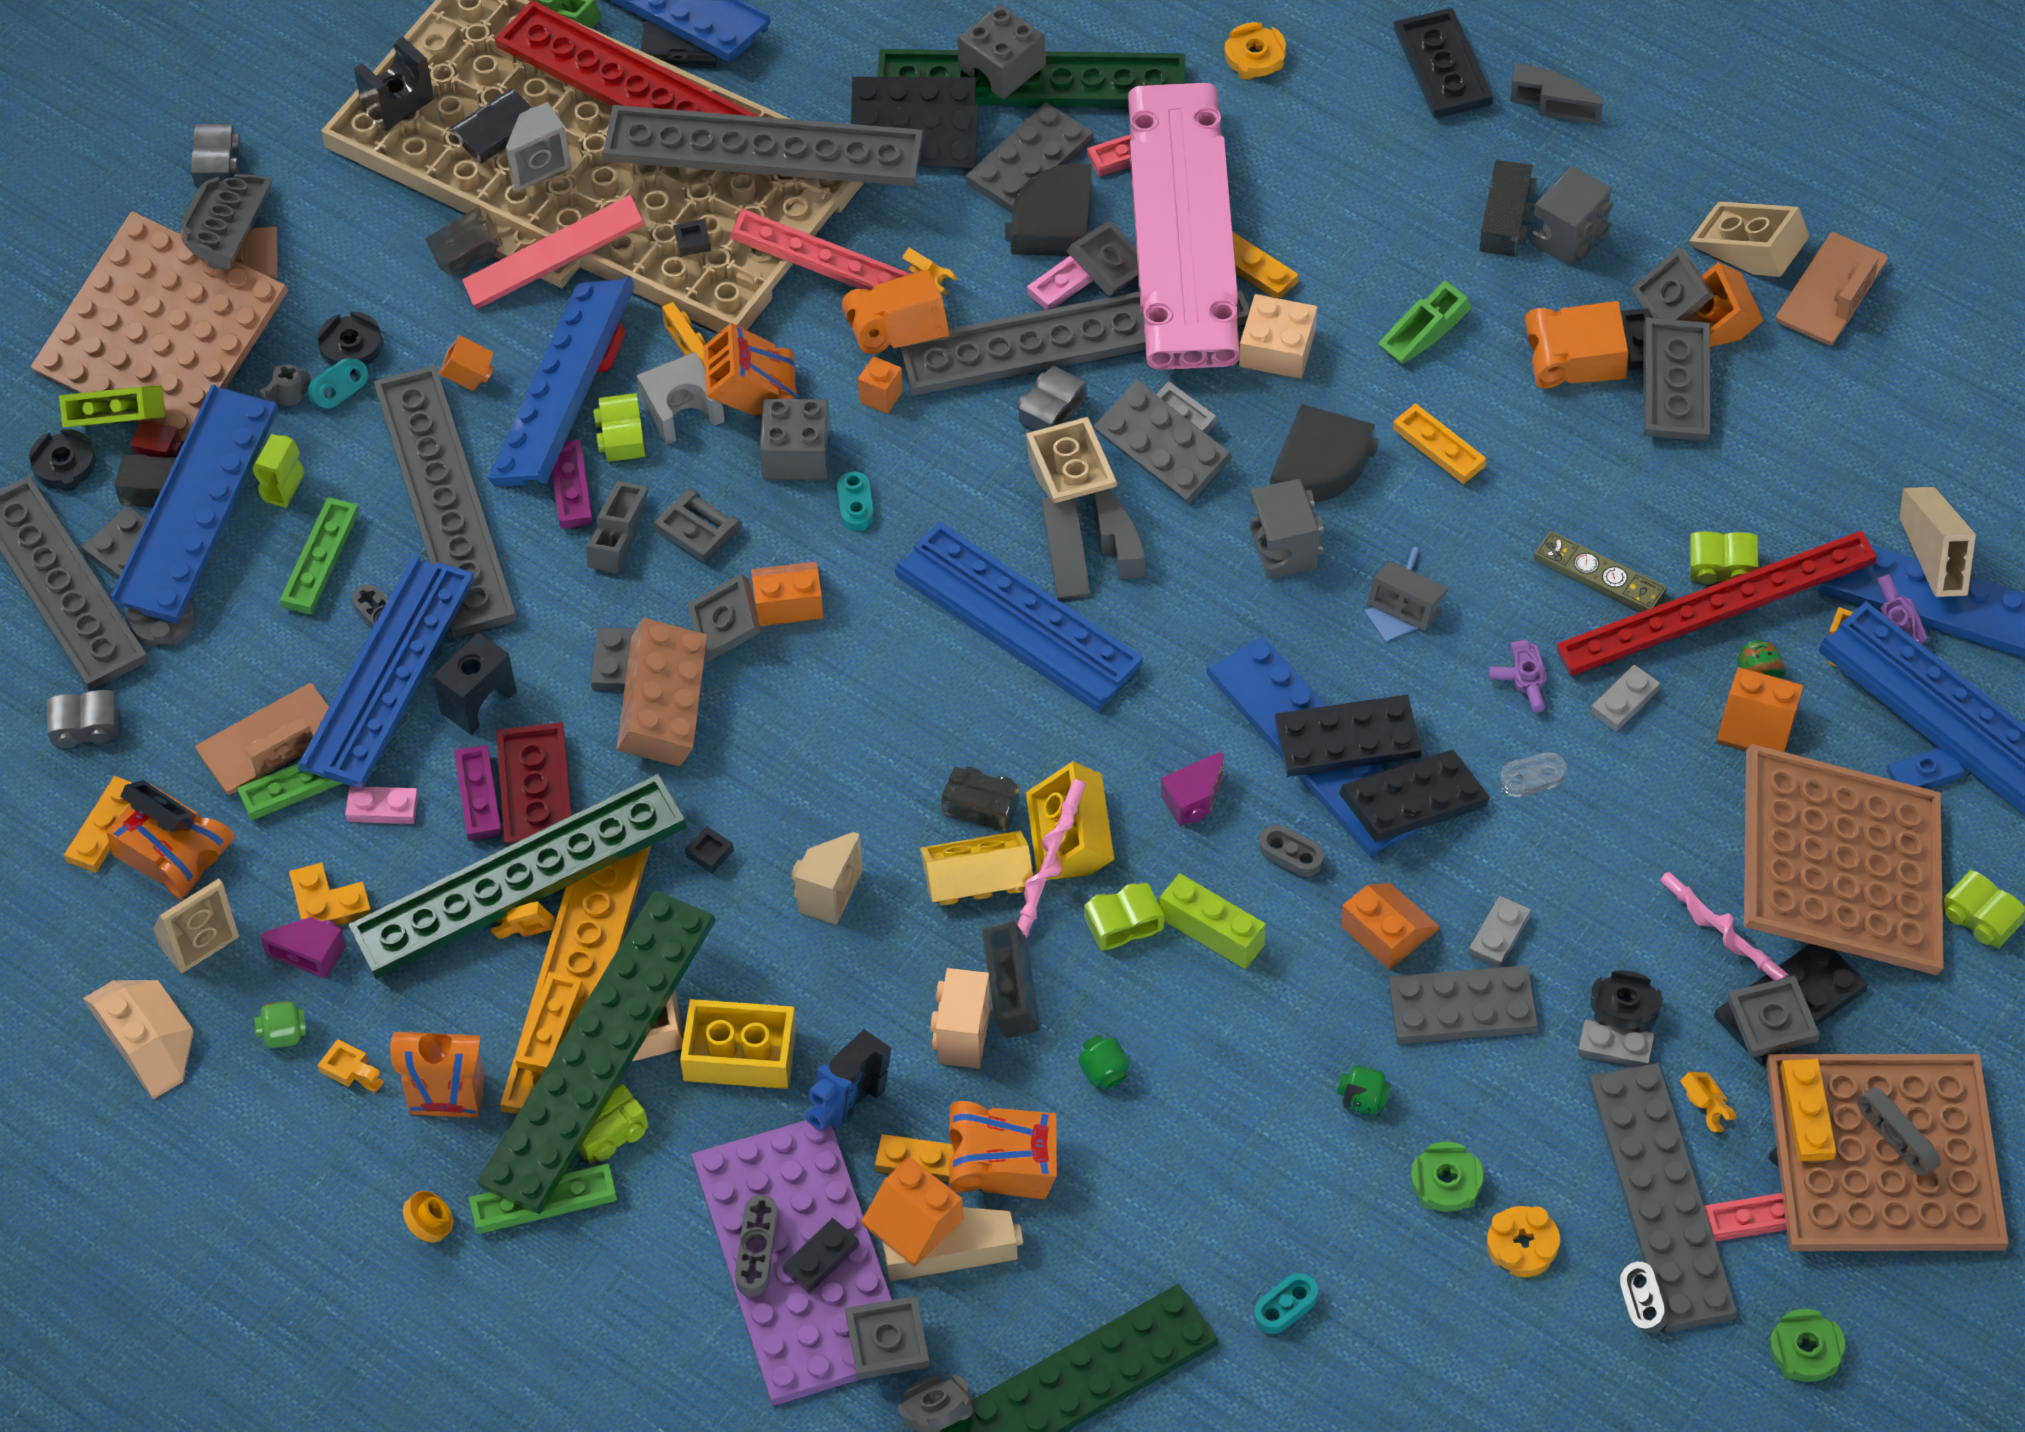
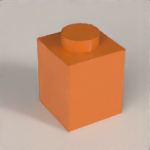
[439,335,494,391]
[858,356,903,414]

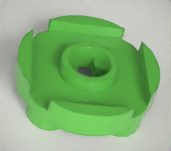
[1411,1142,1483,1212]
[1770,1309,1845,1382]

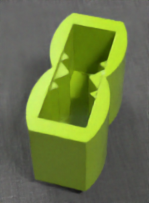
[593,393,645,462]
[253,434,304,508]
[1689,531,1758,585]
[1943,870,2025,948]
[1084,883,1164,950]

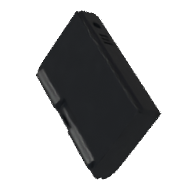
[640,21,717,67]
[450,89,532,164]

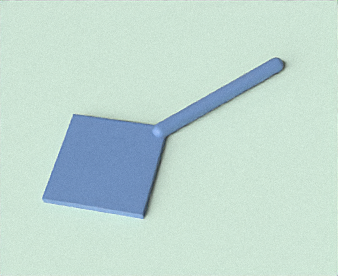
[1365,547,1419,643]

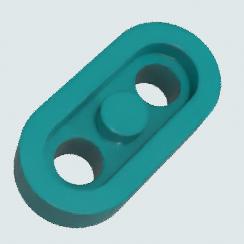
[308,358,368,408]
[837,471,874,532]
[1254,1273,1318,1334]

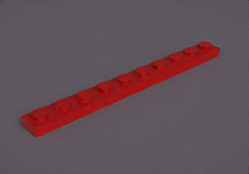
[1557,530,1877,677]

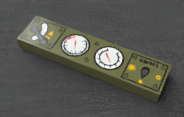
[1534,531,1667,612]

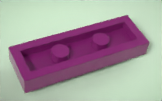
[552,439,593,529]
[454,745,502,841]

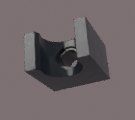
[354,37,435,131]
[432,632,517,735]

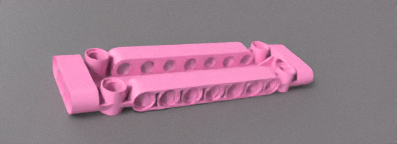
[1128,83,1240,370]

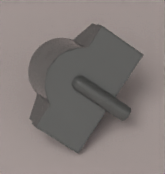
[259,364,311,406]

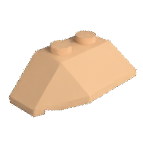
[83,980,194,1100]

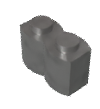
[191,124,241,187]
[1017,366,1087,431]
[47,690,119,748]

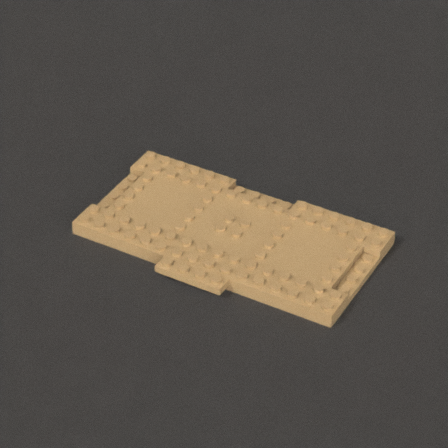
[321,0,864,333]

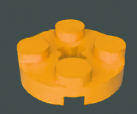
[1224,22,1286,80]
[1487,1206,1560,1277]

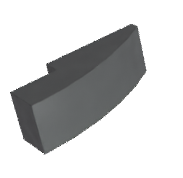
[1510,63,1603,124]
[587,481,648,574]
[1093,489,1145,580]
[1042,498,1090,601]

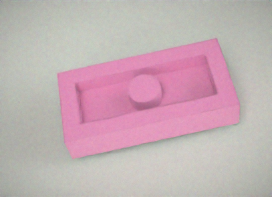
[1027,256,1093,310]
[345,786,418,824]

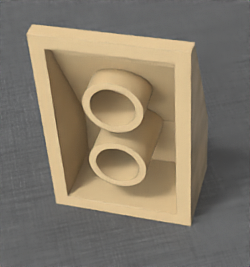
[1689,202,1810,277]
[1026,417,1117,503]
[153,878,239,974]

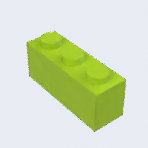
[59,385,166,428]
[1160,873,1266,970]

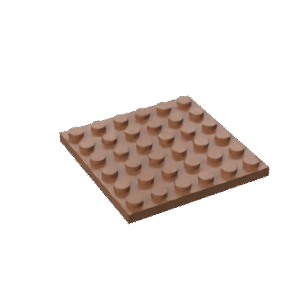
[30,211,289,442]
[1744,744,1943,975]
[1766,1054,2009,1251]

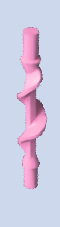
[1012,779,1086,944]
[1660,872,1790,981]

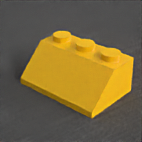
[1026,761,1114,880]
[920,830,1033,905]

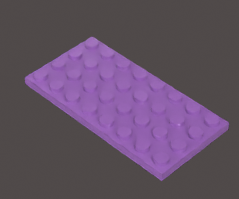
[692,1120,892,1406]

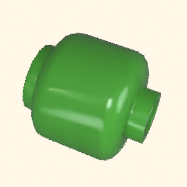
[254,1001,306,1049]

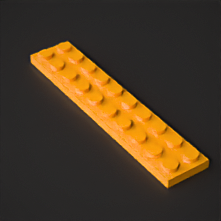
[500,846,651,1114]

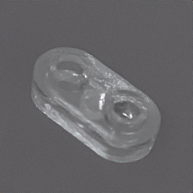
[1499,752,1566,797]

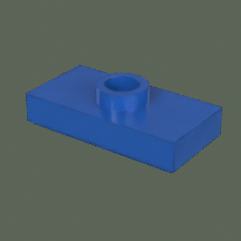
[1886,748,1965,789]

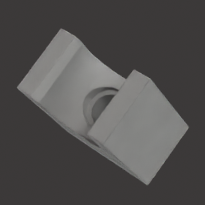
[636,352,725,445]

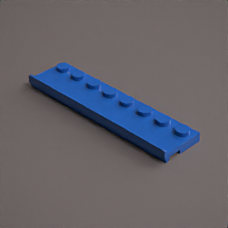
[610,0,770,63]
[488,276,635,487]
[111,384,278,624]
[895,521,1143,713]
[1818,535,2025,658]
[297,555,475,790]
[1819,601,2025,815]
[1206,636,1421,859]

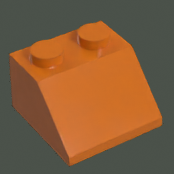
[1686,262,1764,347]
[751,561,824,626]
[1716,667,1804,752]
[1341,883,1439,970]
[861,1156,964,1267]

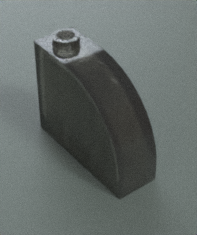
[1005,164,1092,256]
[1270,404,1379,503]

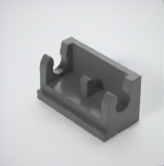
[1367,561,1448,631]

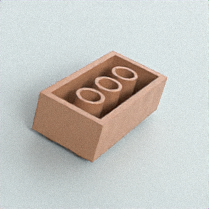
[616,618,707,767]

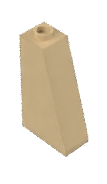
[1900,487,1976,597]
[882,1207,1023,1282]

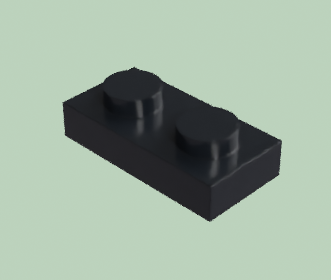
[1620,308,1651,369]
[120,780,196,832]
[783,1217,859,1294]

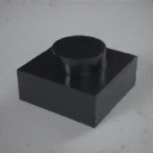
[673,219,711,257]
[685,826,734,874]

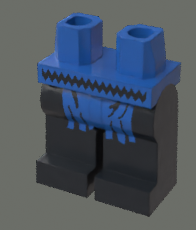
[806,1029,891,1131]

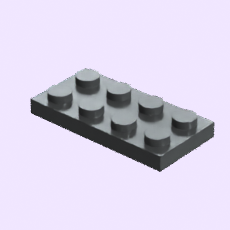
[966,102,1093,214]
[1643,317,1710,441]
[1094,380,1232,504]
[1388,965,1538,1044]

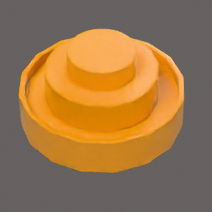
[403,1190,453,1243]

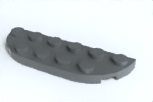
[180,174,273,269]

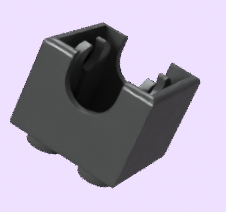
[958,4,1046,100]
[1532,166,1613,267]
[760,399,831,480]
[1250,479,1324,579]

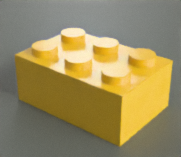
[680,999,797,1089]

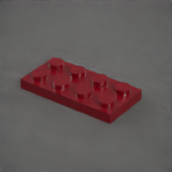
[496,722,572,847]

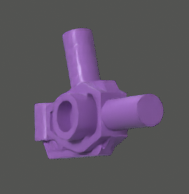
[1877,574,1928,645]
[1489,639,1547,713]

